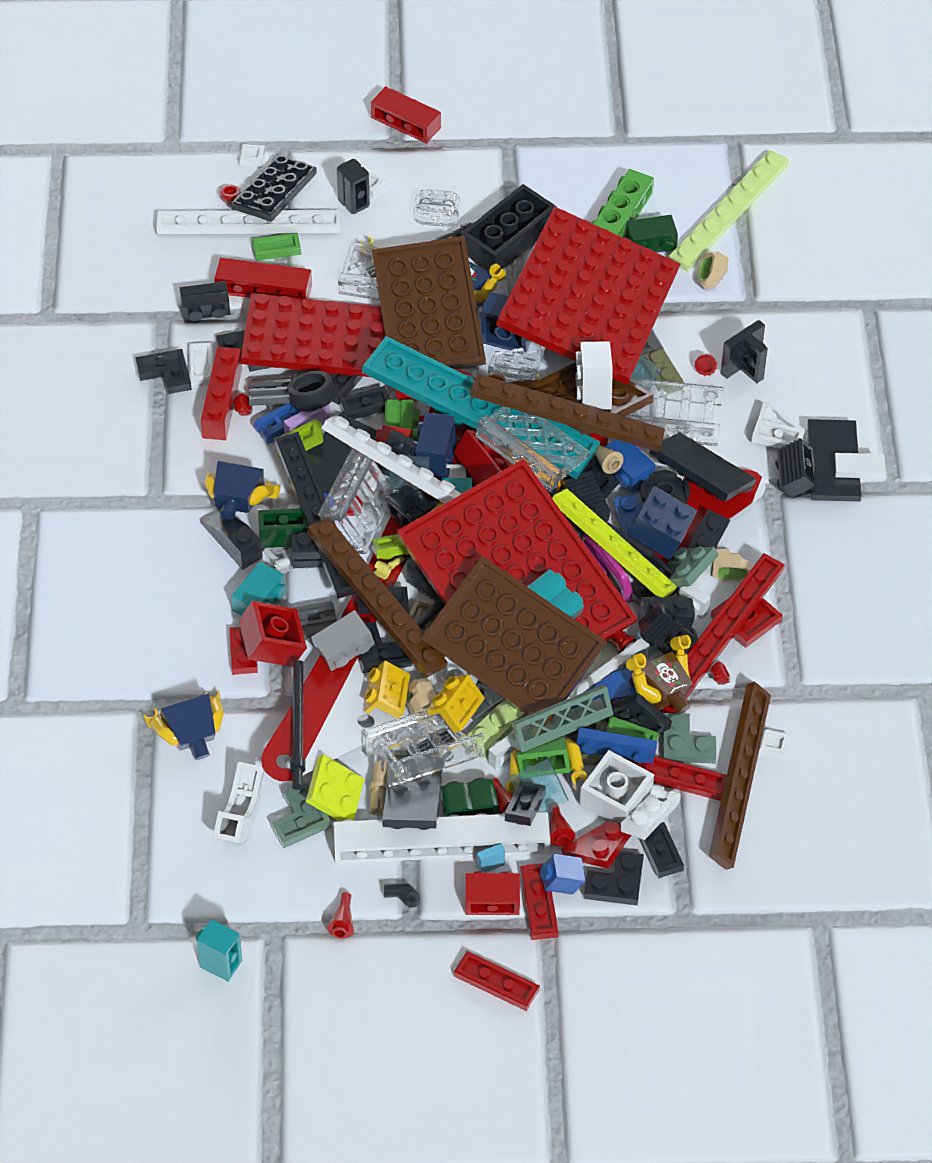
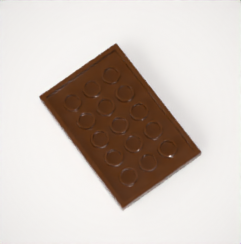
[372,236,486,369]
[421,556,607,726]

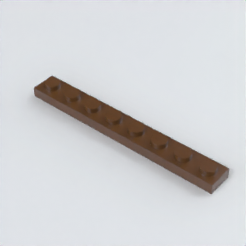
[470,373,665,452]
[307,517,448,678]
[709,681,771,870]

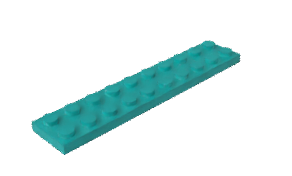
[362,336,600,479]

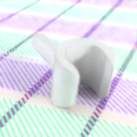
[263,548,291,573]

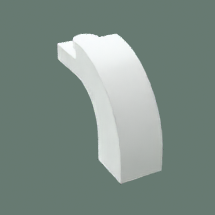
[213,762,265,843]

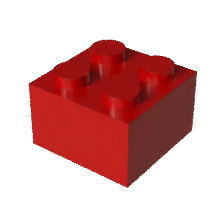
[239,601,307,667]

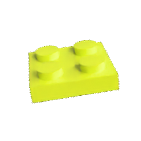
[305,754,364,822]

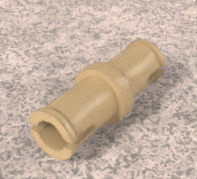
[369,761,390,816]

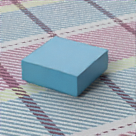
[477,843,505,872]

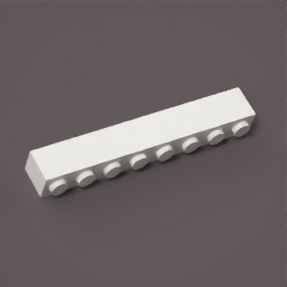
[334,812,550,863]

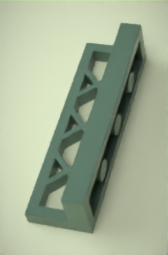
[508,685,613,753]

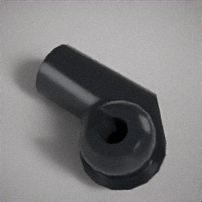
[384,883,421,908]

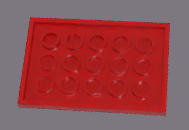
[241,293,385,378]

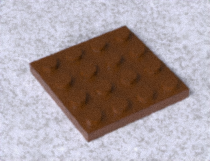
[525,362,654,435]

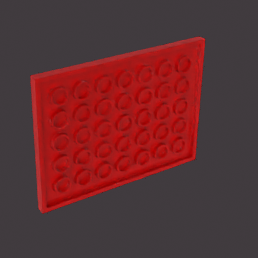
[496,207,681,385]
[396,459,637,641]

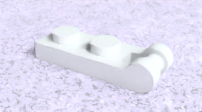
[621,784,681,840]

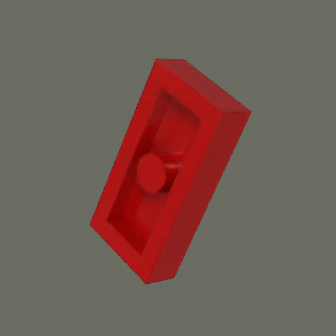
[229,627,258,675]

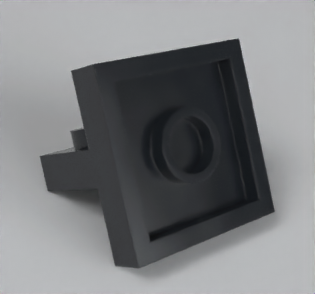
[720,320,768,384]

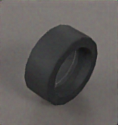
[287,371,336,411]

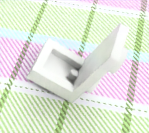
[678,562,713,619]

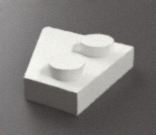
[751,402,805,449]

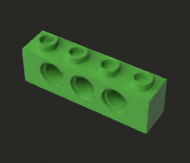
[591,168,654,238]

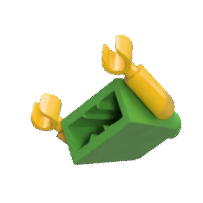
[506,736,588,794]

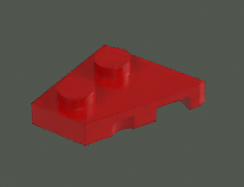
[561,821,632,869]

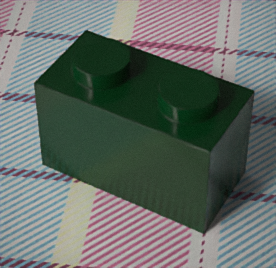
[626,214,678,253]
[258,508,308,548]

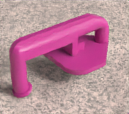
[582,531,634,603]

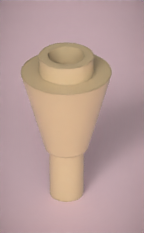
[595,445,623,474]

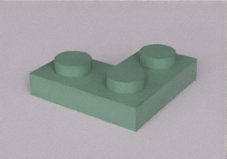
[667,546,719,587]
[663,713,716,764]
[271,782,332,848]

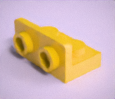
[364,661,410,719]
[427,675,485,733]

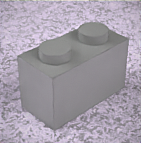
[311,610,375,671]

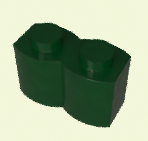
[440,778,499,817]

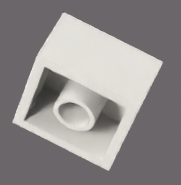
[576,342,612,409]
[580,750,654,824]

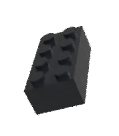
[461,184,557,273]

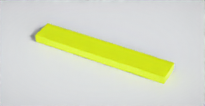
[552,489,677,597]

